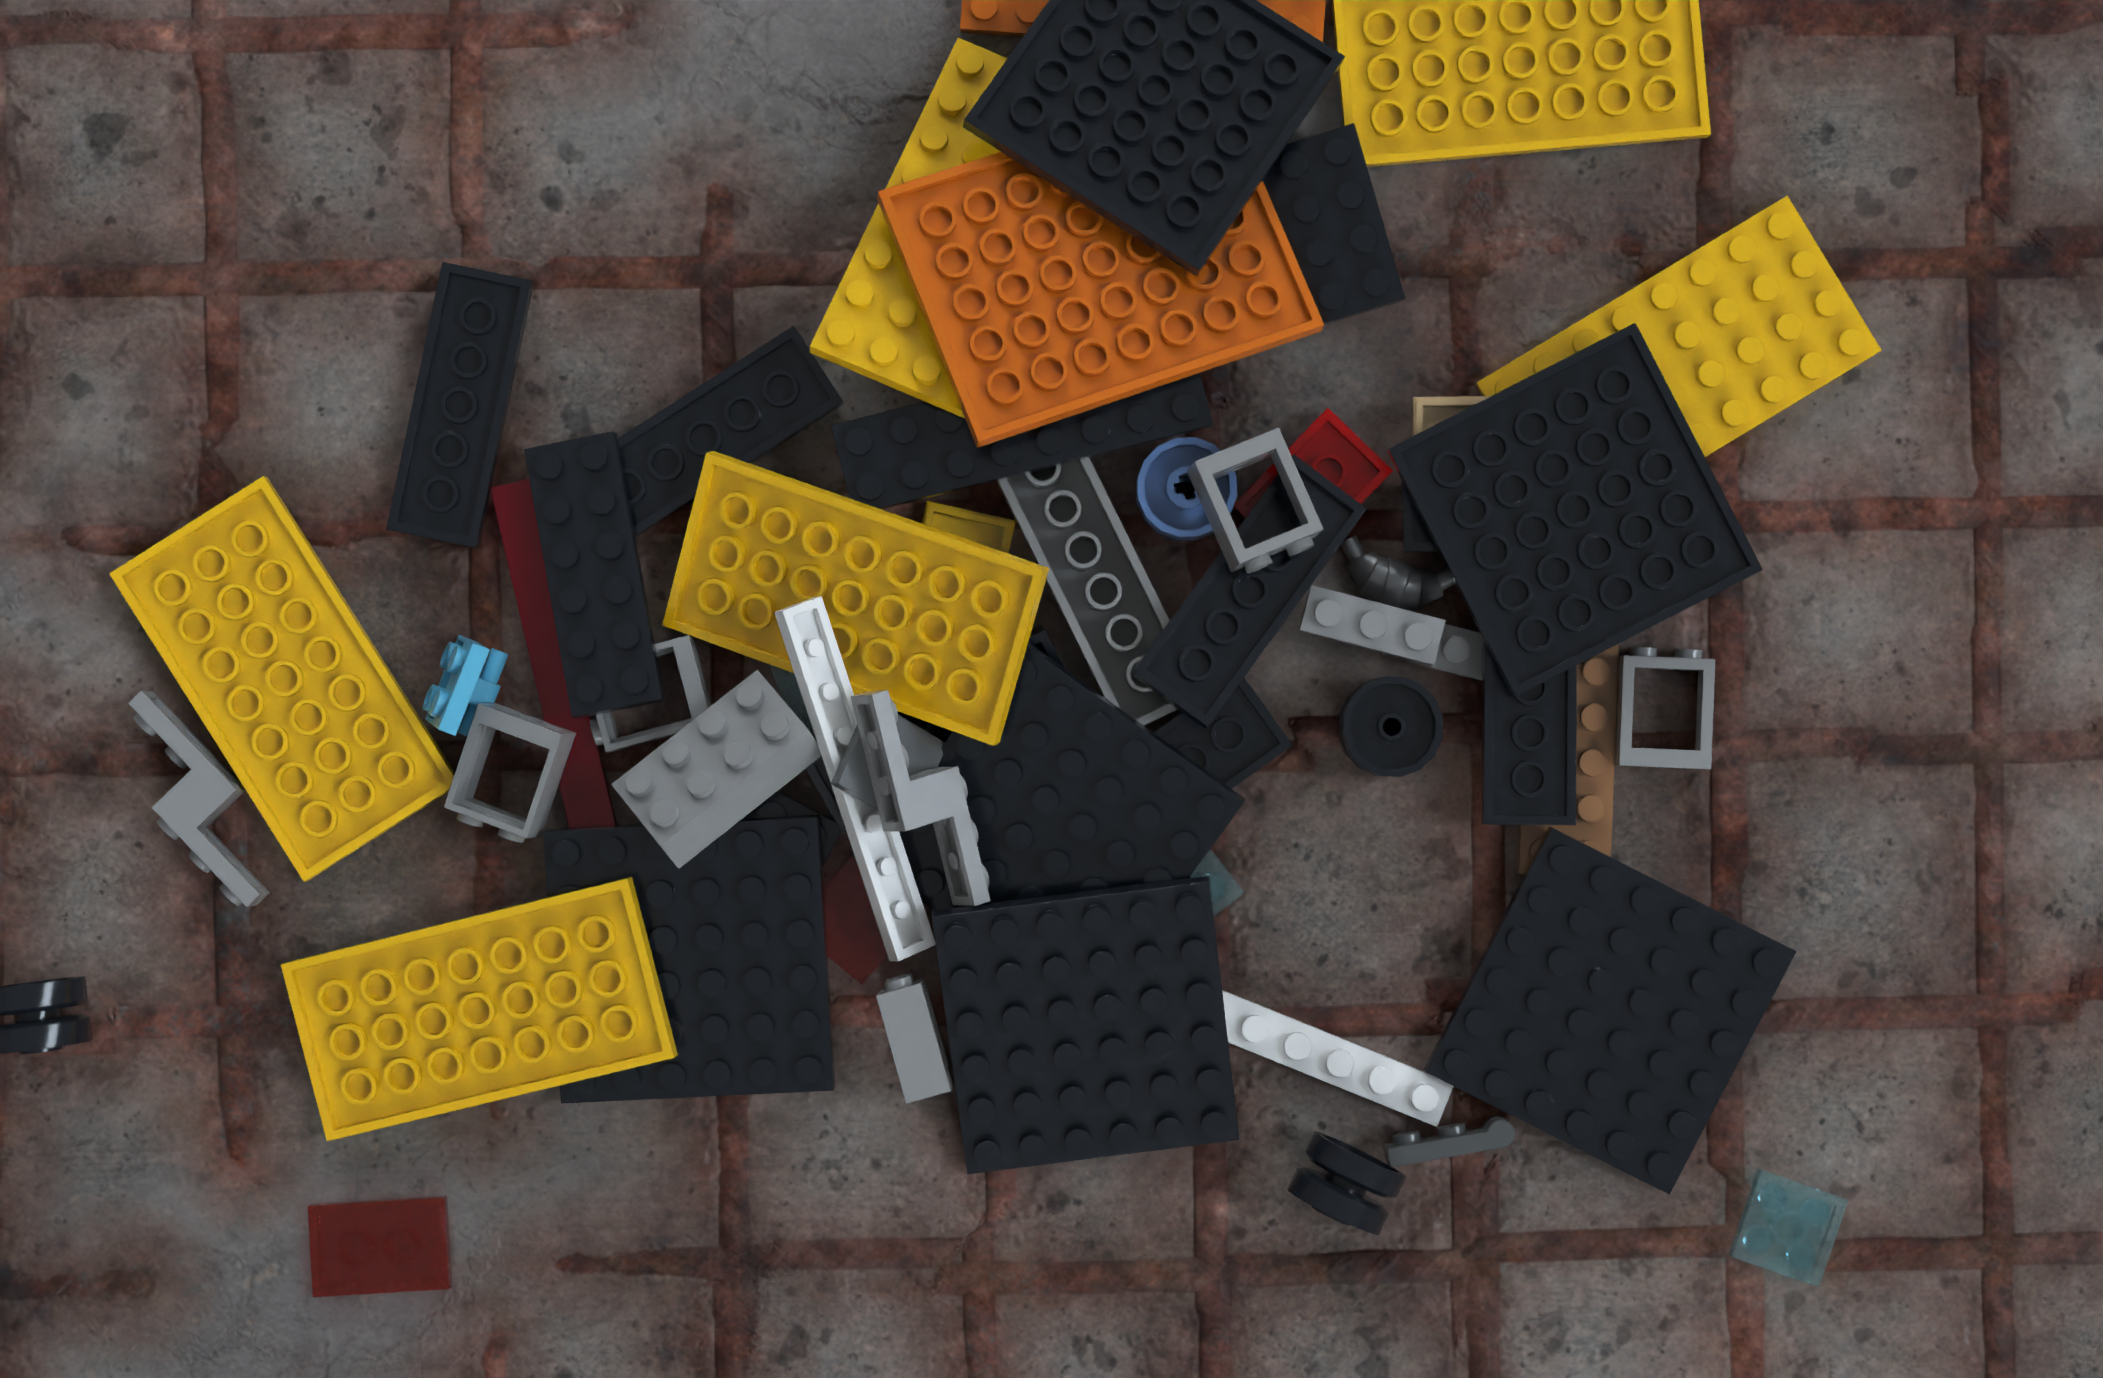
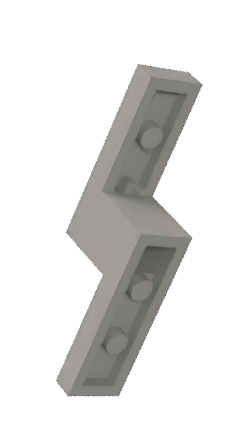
[1299,585,1483,681]
[128,690,270,907]
[850,690,991,906]

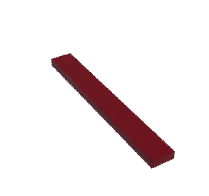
[490,479,618,828]

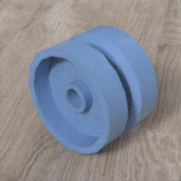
[1136,437,1237,541]

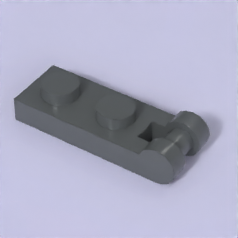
[1383,1115,1515,1167]

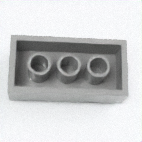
[611,670,822,869]

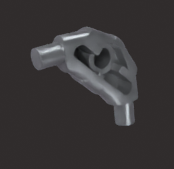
[1340,535,1455,610]

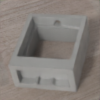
[1187,427,1323,574]
[590,635,712,752]
[1615,647,1715,769]
[444,702,576,843]
[876,972,954,1104]

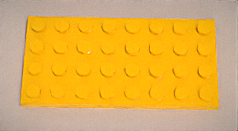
[1332,0,1711,167]
[810,38,1008,418]
[1475,195,1882,457]
[662,451,1049,746]
[109,476,455,882]
[281,877,678,1141]

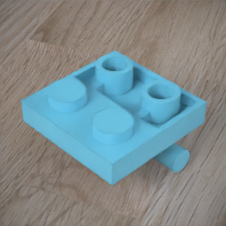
[423,635,509,736]

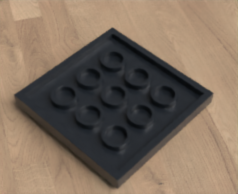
[1263,123,1406,325]

